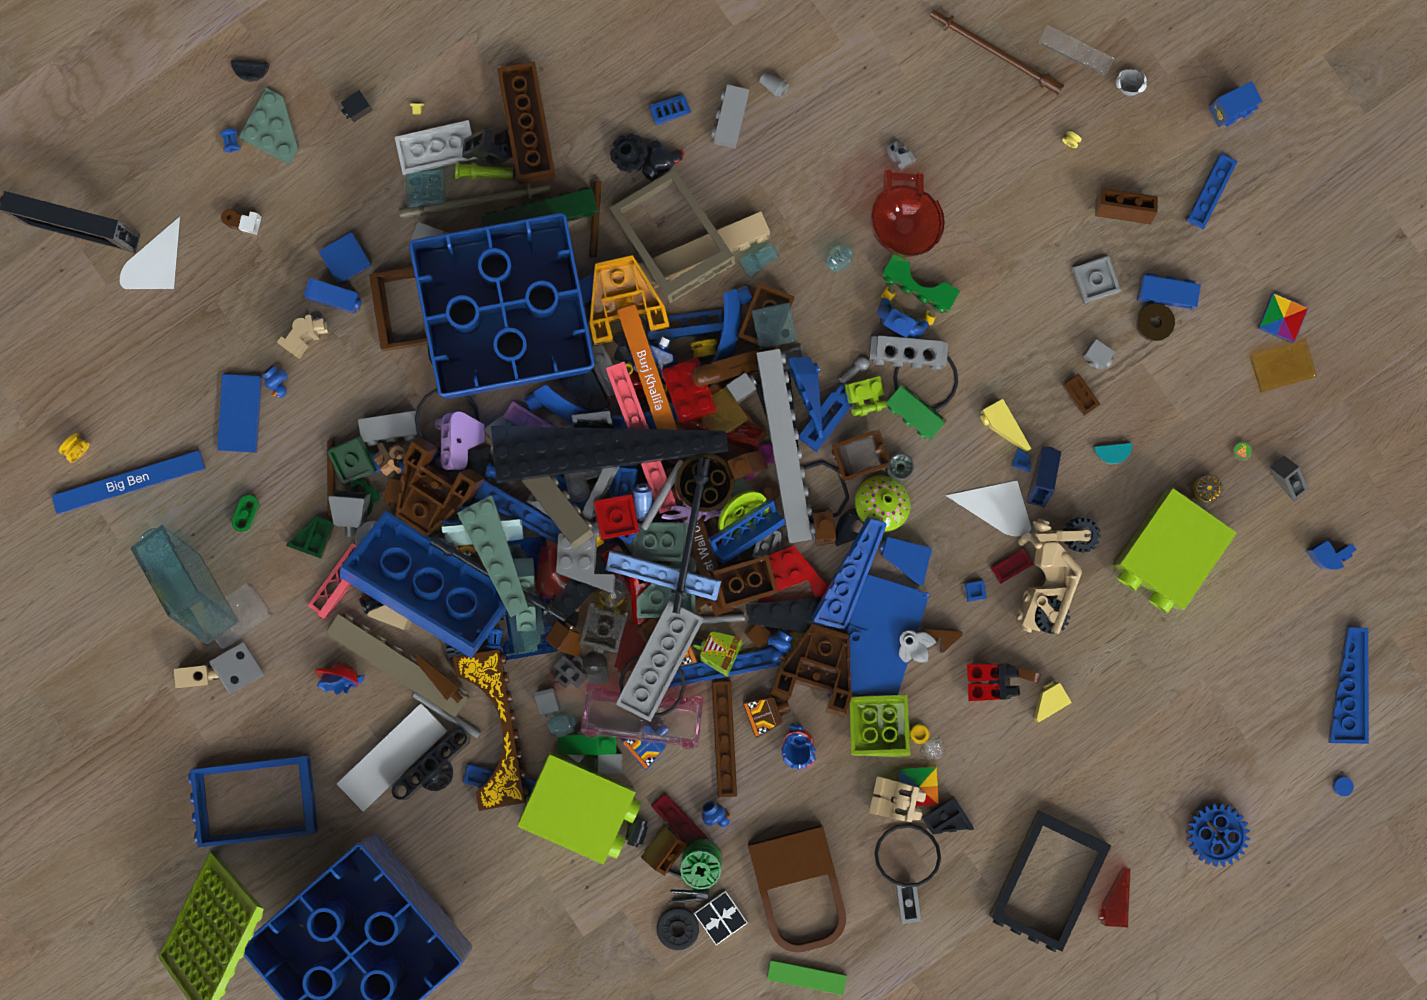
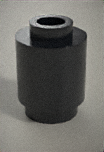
[625,818,648,847]

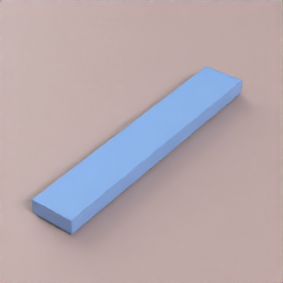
[605,551,721,600]

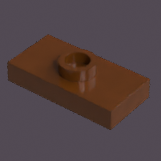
[1062,373,1101,416]

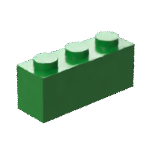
[886,383,946,440]

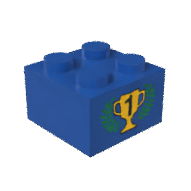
[1209,81,1263,127]

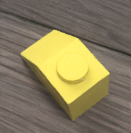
[1034,681,1072,722]

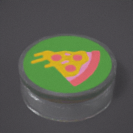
[1232,442,1252,461]

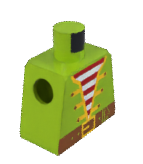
[693,632,742,676]

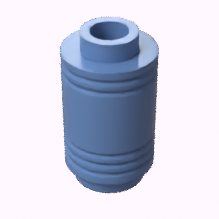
[633,484,653,521]

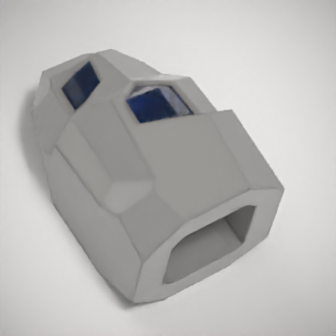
[887,141,916,173]

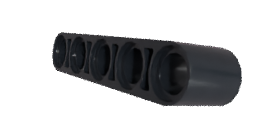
[391,729,471,800]

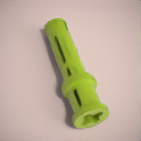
[455,162,513,180]

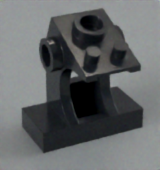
[462,128,513,164]

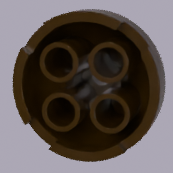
[674,454,734,512]

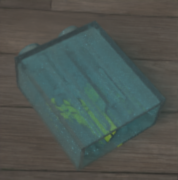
[130,525,239,645]

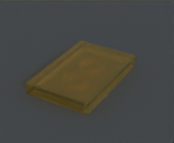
[1250,340,1317,393]

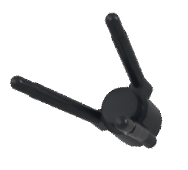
[667,869,709,903]

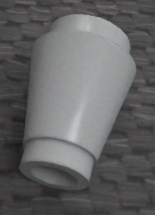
[759,73,789,97]

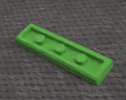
[767,960,847,995]

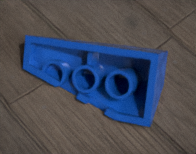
[788,357,823,439]

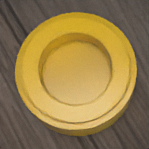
[910,724,929,744]

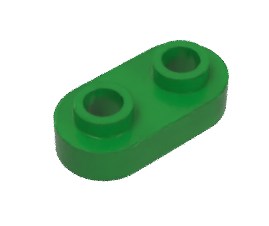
[232,495,260,532]

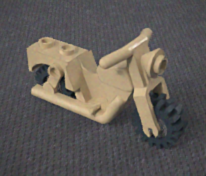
[1015,517,1101,634]

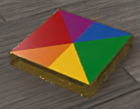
[898,766,939,807]

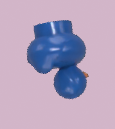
[262,365,288,398]
[768,629,793,663]
[702,801,730,827]

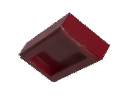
[991,548,1034,584]

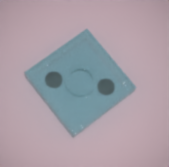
[752,303,798,349]

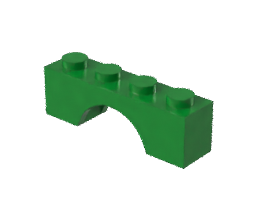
[881,254,960,314]

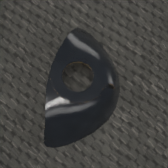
[835,508,864,546]

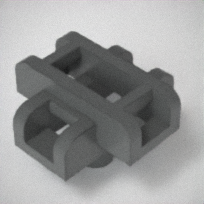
[554,655,588,688]

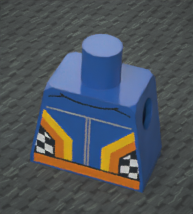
[622,723,670,770]

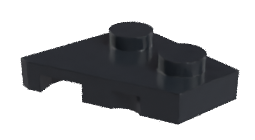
[448,446,491,481]
[922,796,974,834]

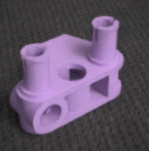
[434,411,484,471]

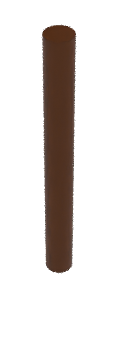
[589,181,602,257]
[327,440,335,517]

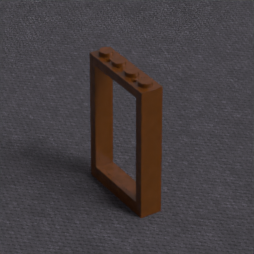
[369,267,428,352]

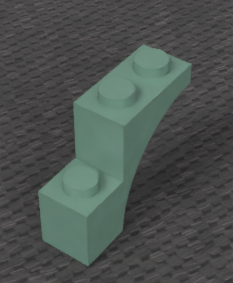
[514,558,536,632]

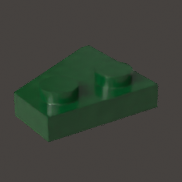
[286,516,334,559]

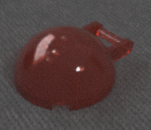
[870,169,945,257]

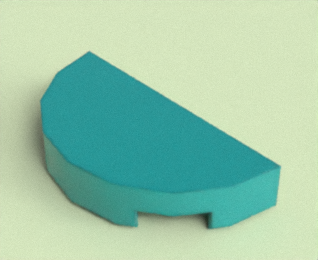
[1093,443,1132,464]

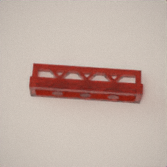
[683,415,762,451]

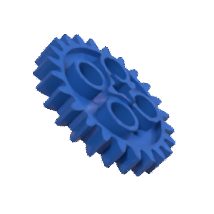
[1186,803,1250,867]

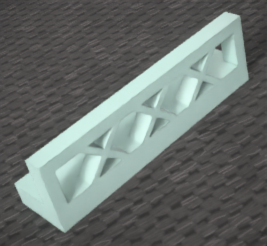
[442,519,524,546]

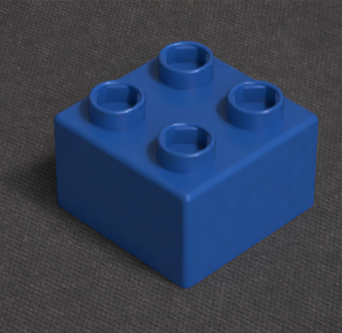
[409,213,595,399]
[243,833,472,1000]

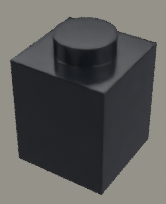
[340,90,373,122]

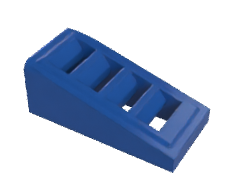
[649,95,691,126]

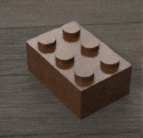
[738,283,795,351]
[708,554,778,609]

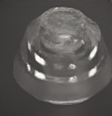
[920,737,945,761]

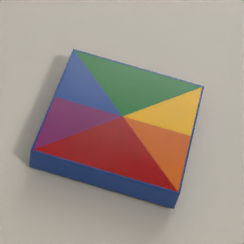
[1258,293,1309,343]

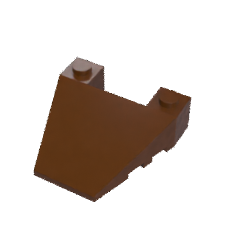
[395,438,485,537]
[770,624,852,718]

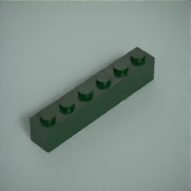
[481,187,599,227]

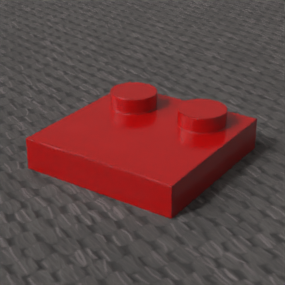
[593,494,639,540]

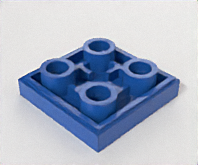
[319,232,372,285]

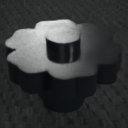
[610,133,649,173]

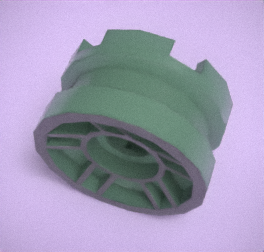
[886,453,914,481]

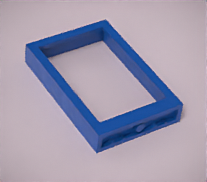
[188,755,318,848]

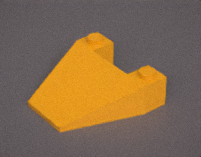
[590,255,669,346]

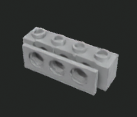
[868,336,948,370]

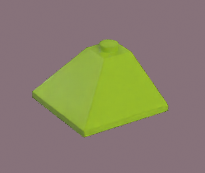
[850,695,911,757]

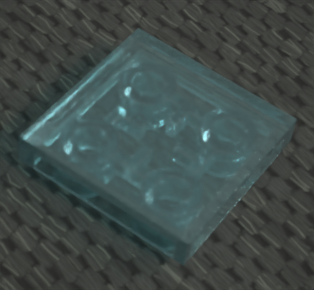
[406,169,446,207]

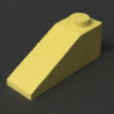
[980,399,1031,452]

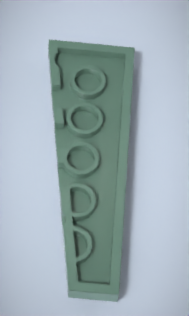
[457,495,529,617]

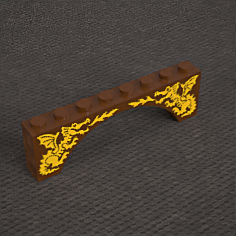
[453,649,529,811]

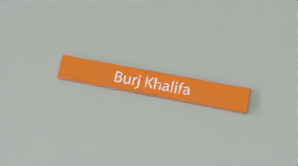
[617,304,677,430]

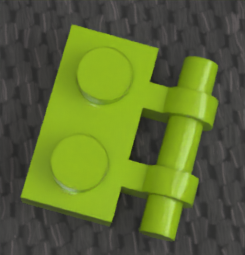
[845,376,887,416]

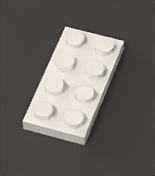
[395,120,477,175]

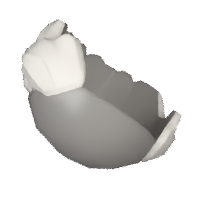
[1115,69,1147,96]

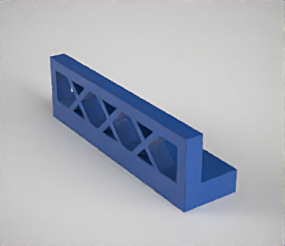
[646,309,724,342]
[708,498,786,564]

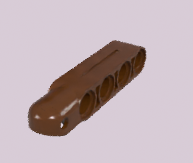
[692,348,765,387]

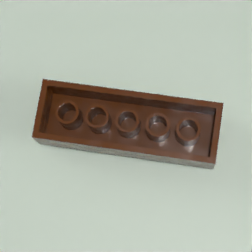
[497,61,556,184]

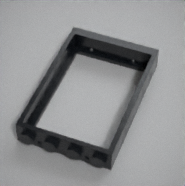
[0,191,140,253]
[989,810,1111,952]

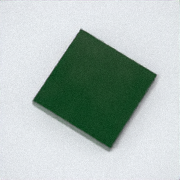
[326,436,377,485]

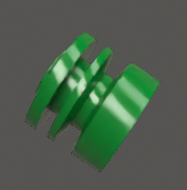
[680,838,722,889]

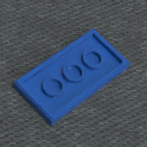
[217,374,262,453]

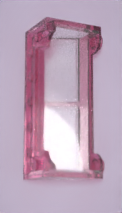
[581,683,704,749]

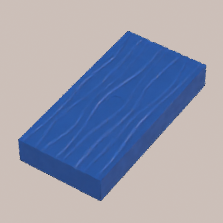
[340,511,507,659]

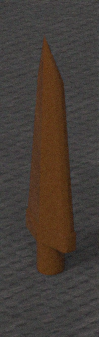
[414,651,463,703]

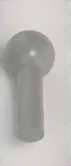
[839,356,869,384]

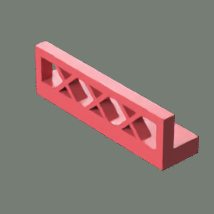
[308,543,357,619]

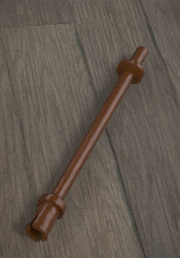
[930,10,1064,95]

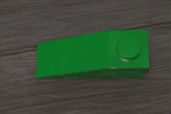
[558,733,617,755]

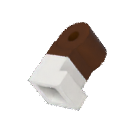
[221,209,262,235]

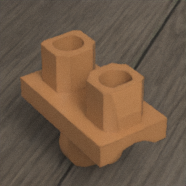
[373,442,405,476]

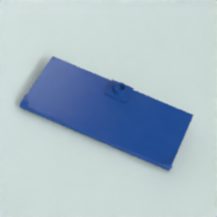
[827,575,930,697]

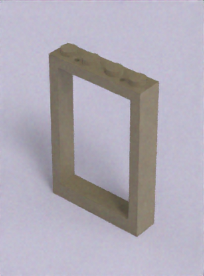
[609,169,736,303]

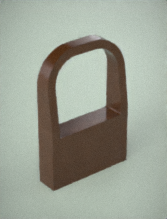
[748,825,846,953]

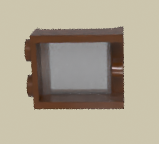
[832,430,892,481]

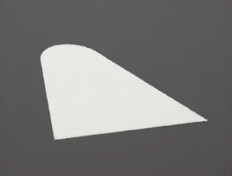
[120,217,180,289]
[945,481,1031,536]

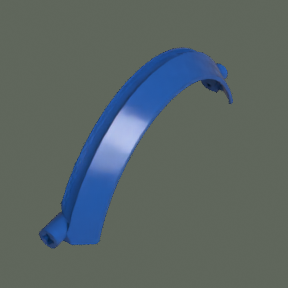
[524,285,753,429]

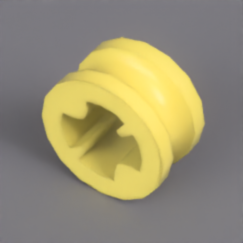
[1062,131,1082,148]

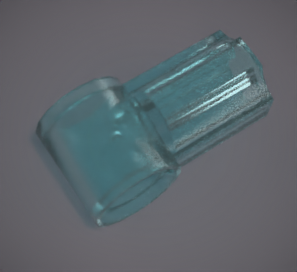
[738,243,779,278]

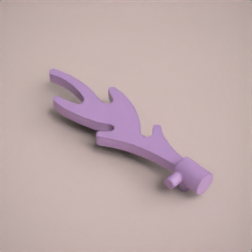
[661,506,723,524]

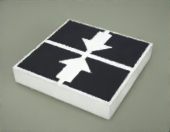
[694,890,748,945]

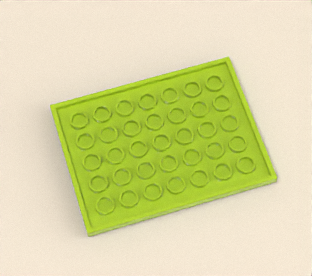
[158,852,264,1000]

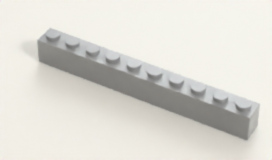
[756,349,815,543]

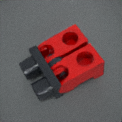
[967,663,1020,701]

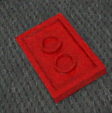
[661,357,717,425]

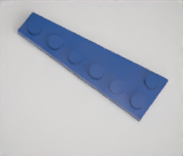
[811,517,887,630]
[1328,627,1369,744]

